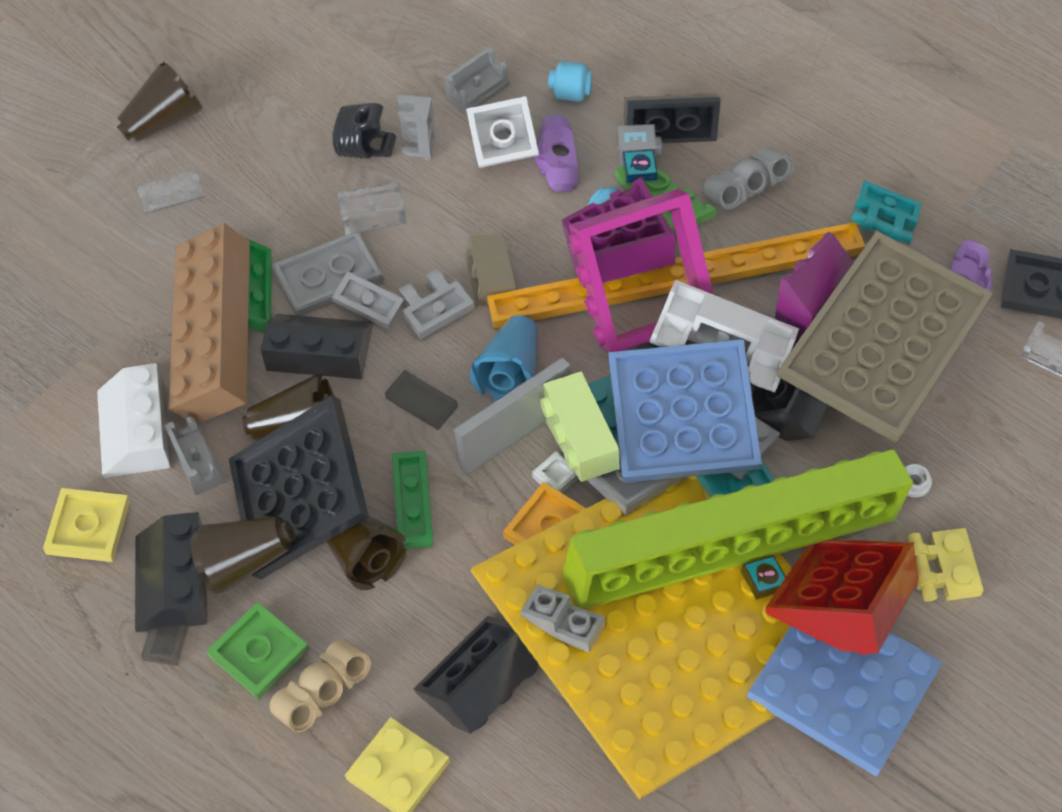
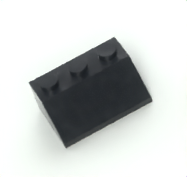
[624,93,721,144]
[260,314,373,379]
[752,340,829,441]
[135,512,207,632]
[413,616,539,734]

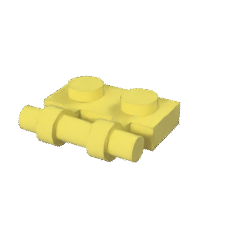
[907,528,984,602]

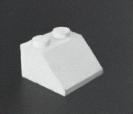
[466,96,539,168]

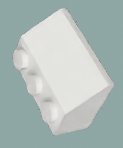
[97,363,171,478]

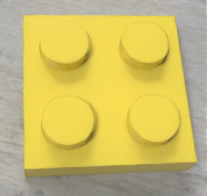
[43,488,130,562]
[345,717,450,812]

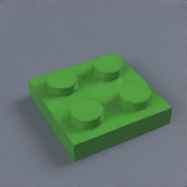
[206,601,309,701]

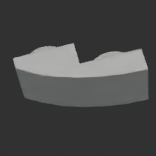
[521,584,605,652]

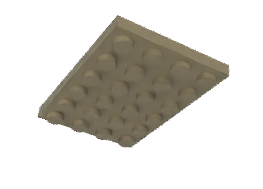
[777,231,994,444]

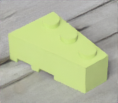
[540,371,620,482]

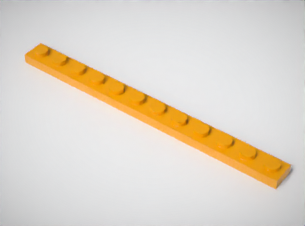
[487,222,865,329]

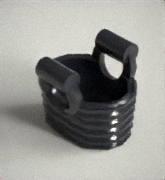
[332,103,396,159]

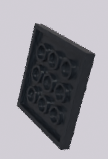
[228,395,369,579]

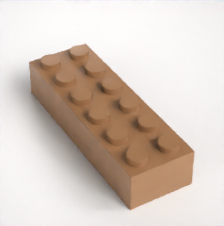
[169,223,249,425]

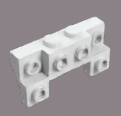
[650,280,799,392]

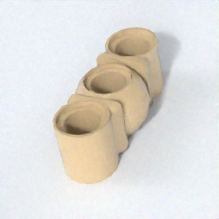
[270,639,371,732]

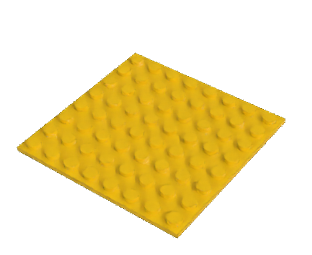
[470,476,792,799]

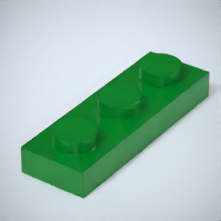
[246,238,271,333]
[392,450,434,549]

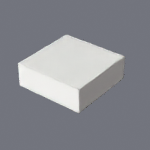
[532,451,579,493]

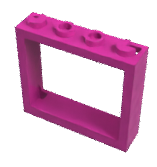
[569,189,714,352]

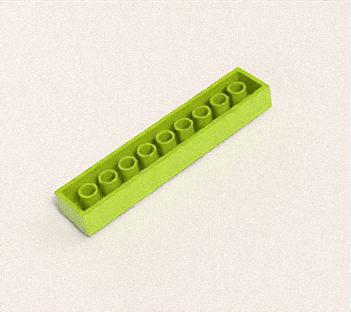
[562,449,914,609]

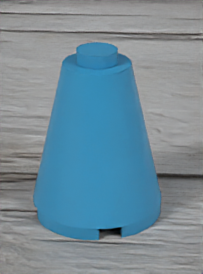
[470,315,538,402]

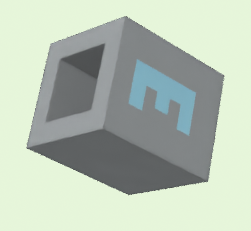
[617,124,662,167]

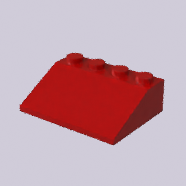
[765,539,918,655]

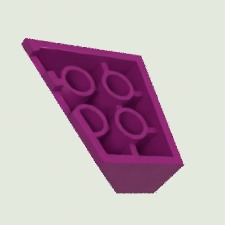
[562,178,675,288]
[774,231,854,340]

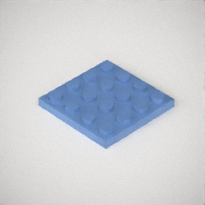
[608,339,762,483]
[746,626,943,777]

